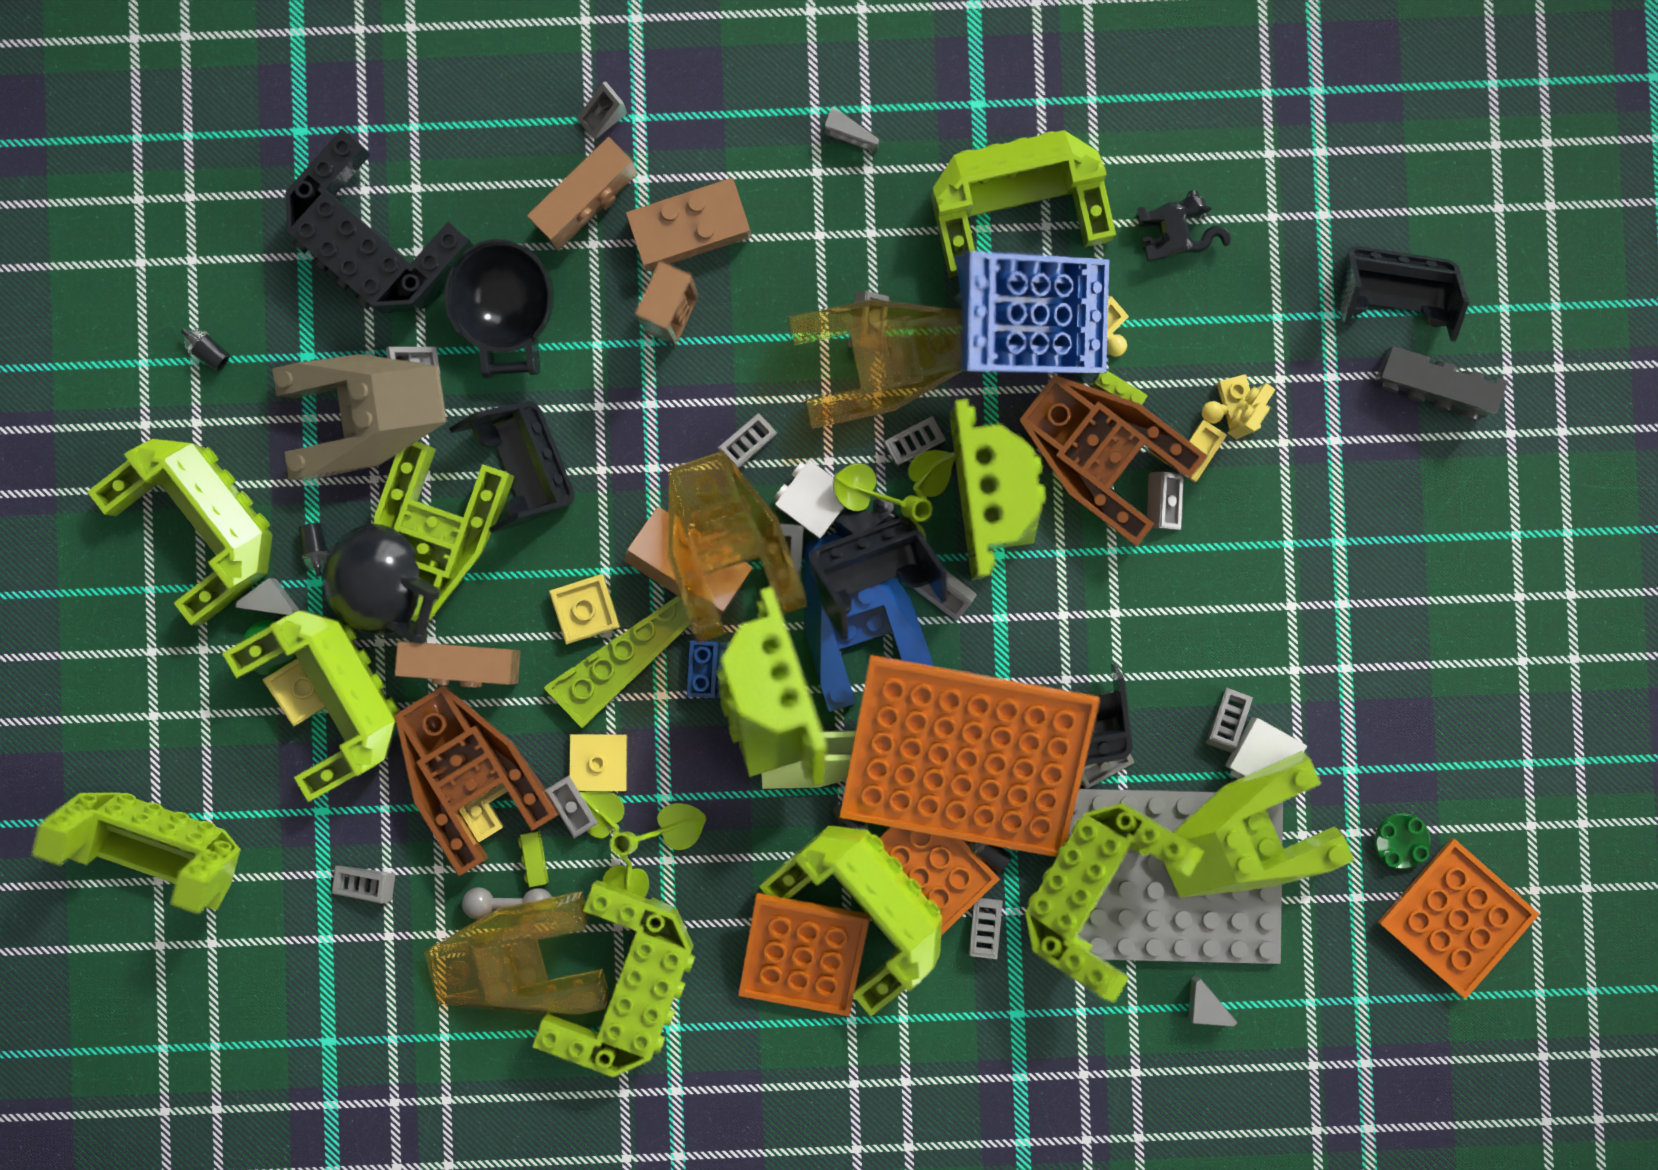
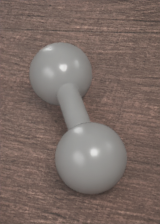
[462,887,554,920]

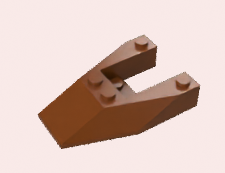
[1020,375,1208,547]
[395,685,559,876]

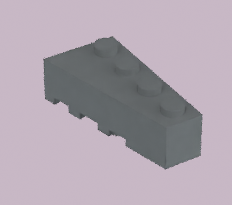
[1375,346,1508,421]

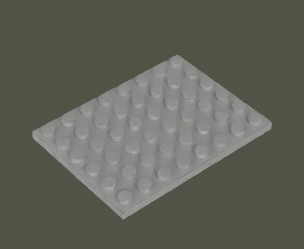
[1056,789,1283,964]

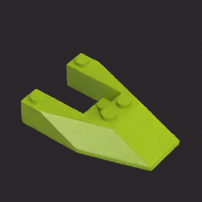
[374,442,515,623]
[1163,751,1354,898]

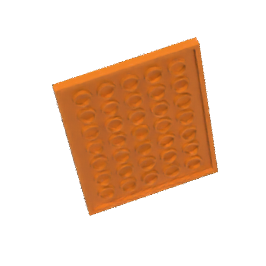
[840,655,1099,857]

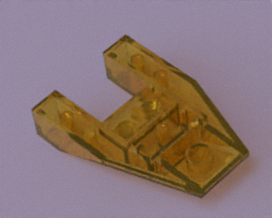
[786,299,963,429]
[668,451,807,643]
[424,891,609,1015]

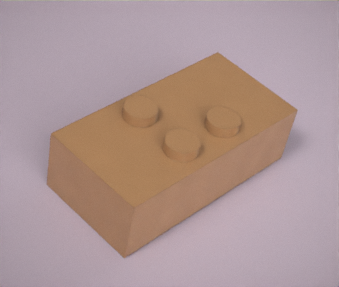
[527,137,637,251]
[626,177,752,272]
[635,261,699,346]
[624,506,753,622]
[395,641,521,687]

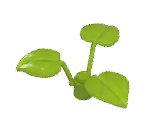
[833,450,956,539]
[580,791,706,898]

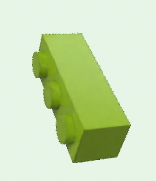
[1092,370,1148,405]
[518,830,549,887]

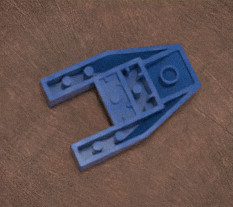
[804,533,934,712]

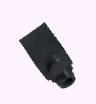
[836,498,899,538]

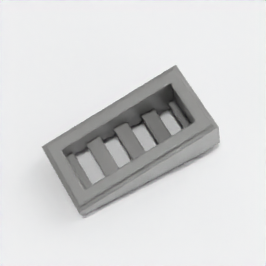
[825,107,879,152]
[716,413,777,473]
[884,416,946,467]
[1206,688,1253,753]
[332,865,395,903]
[968,898,1003,959]

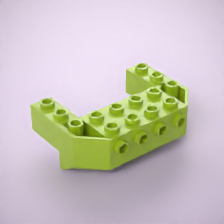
[931,130,1116,278]
[87,439,273,626]
[222,610,400,802]
[32,793,241,913]
[1025,803,1204,1002]
[759,826,942,1016]
[532,880,695,1077]

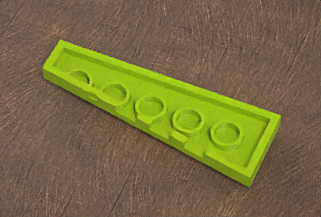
[544,596,704,728]

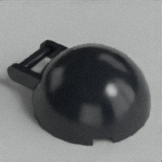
[444,239,554,379]
[322,524,440,644]

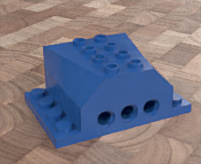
[954,251,1109,373]

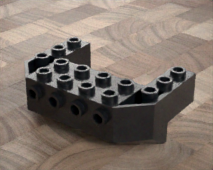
[285,129,474,313]

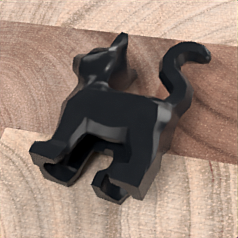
[1137,190,1231,262]

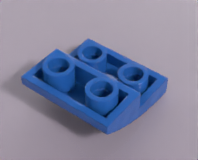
[687,640,731,698]

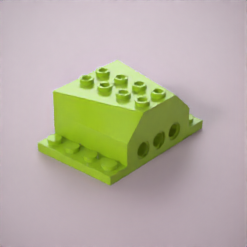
[949,399,1045,580]
[716,587,826,786]

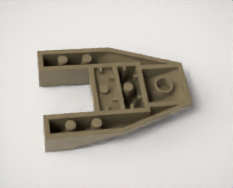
[272,354,447,480]

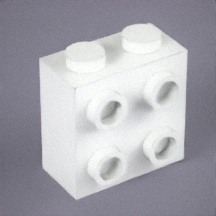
[774,459,845,540]
[1225,717,1307,779]

